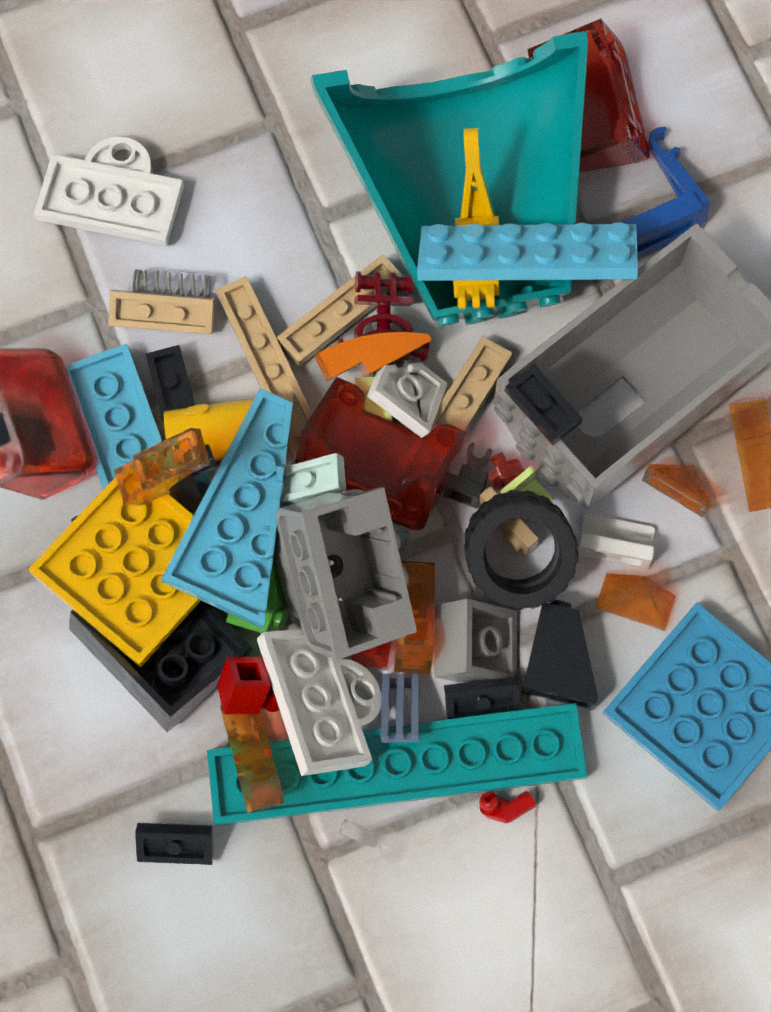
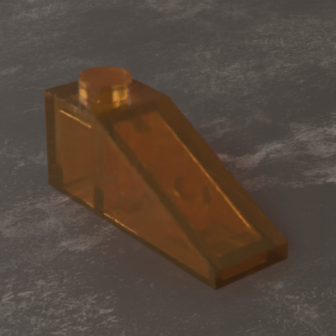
[394,561,435,674]

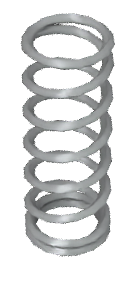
[132,269,211,298]

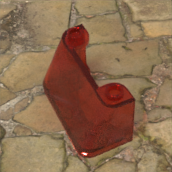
[527,18,650,173]
[0,348,97,500]
[295,377,468,531]

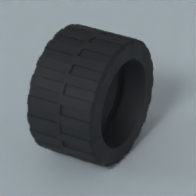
[464,490,579,610]

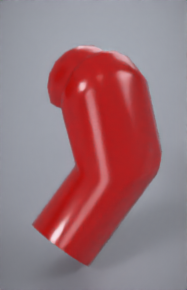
[479,790,536,824]

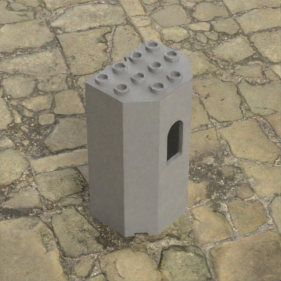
[494,223,771,509]

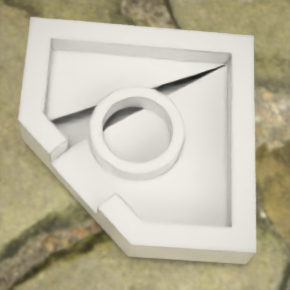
[367,363,448,438]

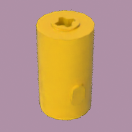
[163,398,254,468]

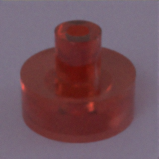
[488,452,525,490]

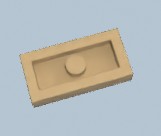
[478,487,539,557]

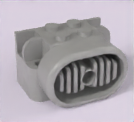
[274,487,417,660]

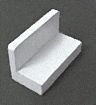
[577,514,655,569]

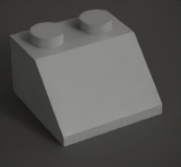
[434,598,517,683]

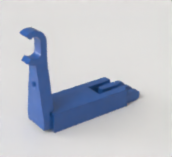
[621,127,710,259]

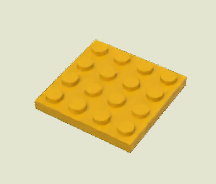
[28,462,201,667]

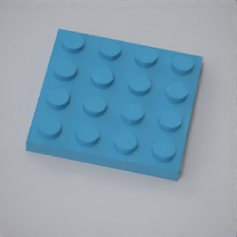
[602,602,771,812]

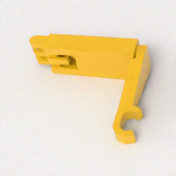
[453,128,500,309]

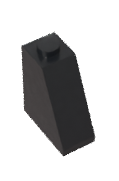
[521,600,598,710]

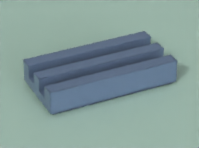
[381,673,420,743]

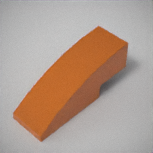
[314,332,432,382]

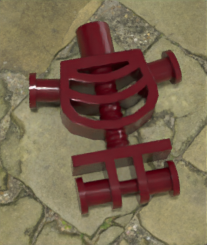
[338,271,430,377]

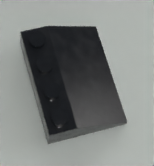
[69,601,252,732]

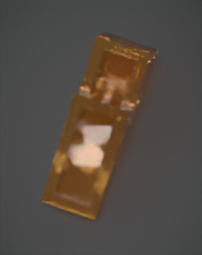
[729,396,771,512]
[114,428,210,506]
[220,706,284,813]

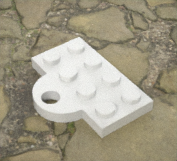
[34,136,184,246]
[257,628,382,776]

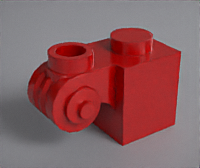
[217,657,280,715]

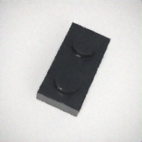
[145,345,195,422]
[504,364,583,445]
[444,677,521,719]
[135,823,214,865]

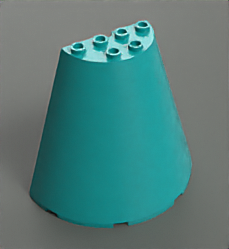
[311,31,588,327]

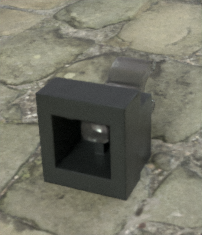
[444,442,492,509]

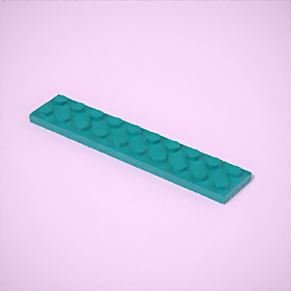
[207,703,587,826]

